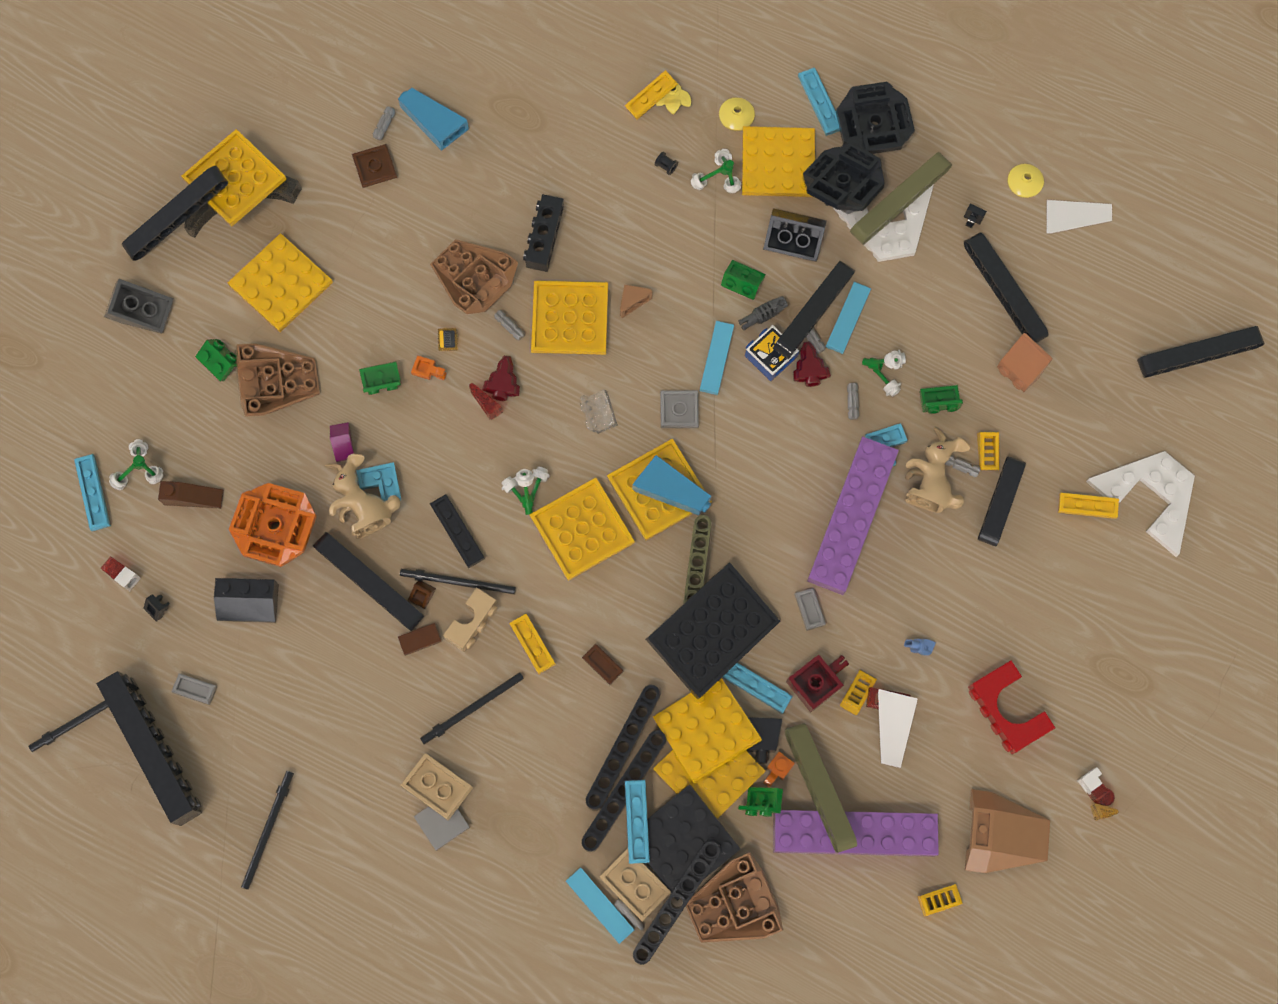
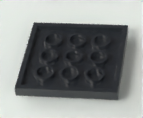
[647,785,741,901]

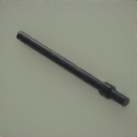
[400,568,516,595]
[420,672,524,745]
[28,685,139,752]
[241,771,294,890]

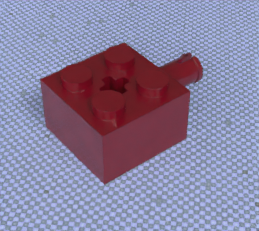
[786,654,849,713]

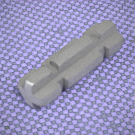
[372,106,395,140]
[494,310,525,341]
[806,329,825,354]
[847,383,859,420]
[945,455,980,477]

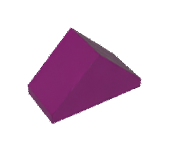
[330,422,354,462]

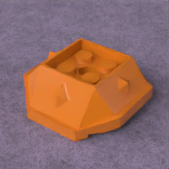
[229,483,317,567]

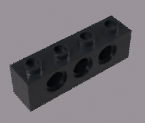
[523,194,564,272]

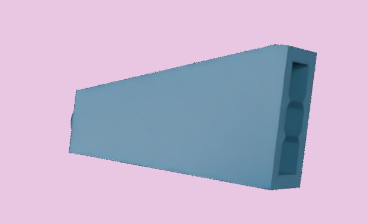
[398,88,469,151]
[632,455,712,516]

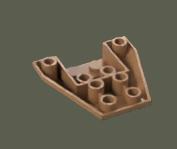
[430,239,518,314]
[236,344,320,417]
[965,789,1050,873]
[686,852,783,943]

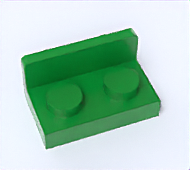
[721,260,766,300]

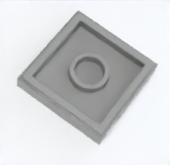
[660,390,699,428]
[414,807,470,851]

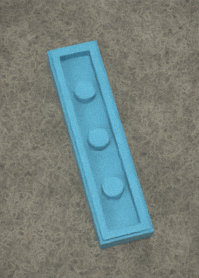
[798,68,840,136]
[826,282,871,354]
[700,321,734,395]
[74,454,111,531]
[722,663,793,714]
[625,780,650,864]
[566,868,634,944]

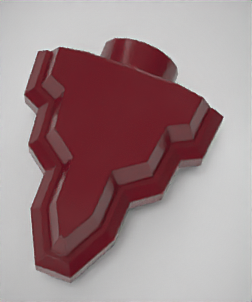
[793,341,831,387]
[482,355,520,401]

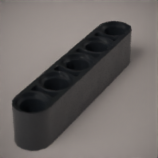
[978,456,1026,547]

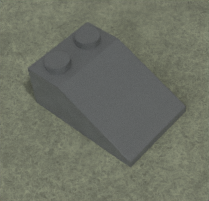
[104,279,174,333]

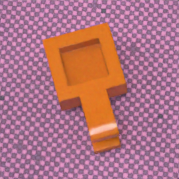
[411,355,447,380]
[763,752,795,788]

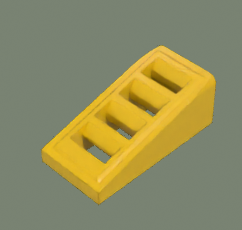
[977,432,999,470]
[840,670,877,715]
[917,884,963,916]

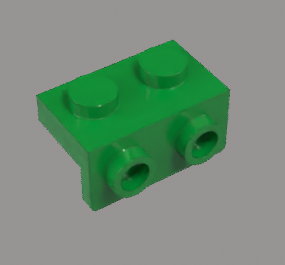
[195,339,237,382]
[359,361,401,395]
[919,385,963,414]
[738,787,783,817]

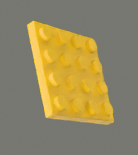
[742,126,815,197]
[181,129,287,227]
[227,233,333,332]
[531,281,608,355]
[607,438,712,541]
[530,478,635,581]
[653,678,762,783]
[653,750,766,819]

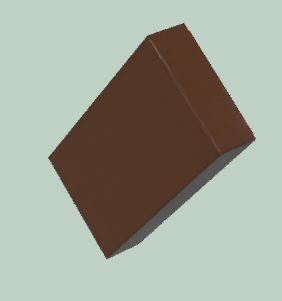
[398,623,442,656]
[582,644,624,685]

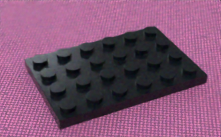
[645,562,781,699]

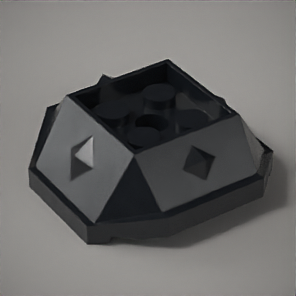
[836,82,915,154]
[803,142,884,214]

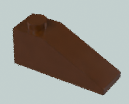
[158,481,224,509]

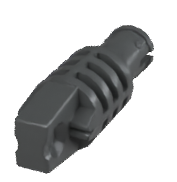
[738,296,788,331]

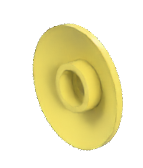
[719,98,755,131]
[1007,164,1044,198]

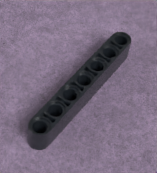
[122,166,228,261]
[963,232,1049,343]
[773,261,855,359]
[1137,326,1265,378]
[313,532,424,631]
[586,685,660,811]
[582,730,666,852]
[633,840,721,965]

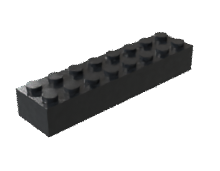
[96,671,202,826]

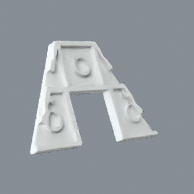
[833,184,934,262]
[1086,451,1195,557]

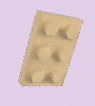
[401,753,473,821]
[599,848,671,922]

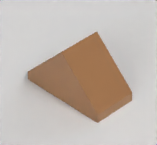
[620,285,653,318]

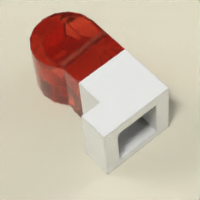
[100,556,141,592]
[1077,767,1115,806]

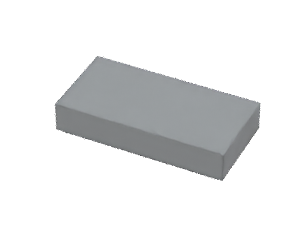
[794,588,826,631]
[171,674,217,705]

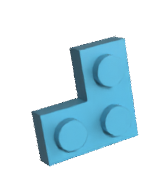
[865,423,908,466]
[356,462,402,501]

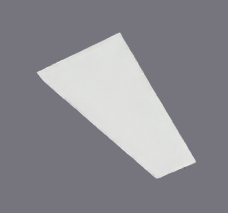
[1047,200,1112,233]
[878,689,918,768]

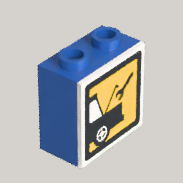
[745,325,799,381]

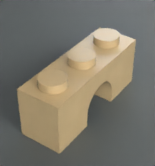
[443,587,498,652]

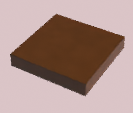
[352,144,397,188]

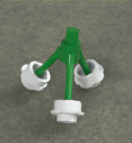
[691,149,741,193]
[862,349,906,397]
[109,439,163,490]
[501,467,550,515]

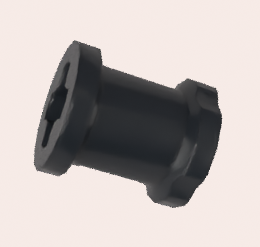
[654,152,678,175]

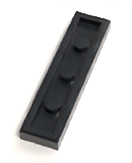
[429,494,485,569]

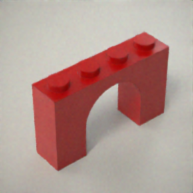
[968,660,1056,755]

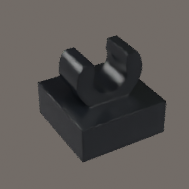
[964,203,987,228]
[143,594,170,622]

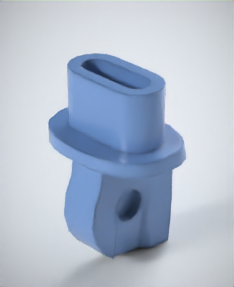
[904,639,936,655]

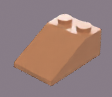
[997,333,1053,392]

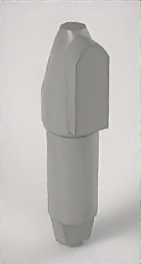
[613,899,644,931]

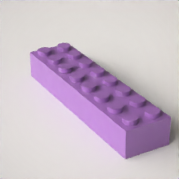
[807,436,899,595]
[773,810,939,857]

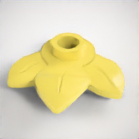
[656,83,691,114]

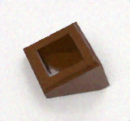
[408,581,436,609]

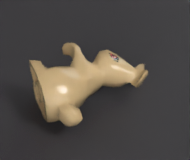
[905,427,970,513]
[325,454,401,539]

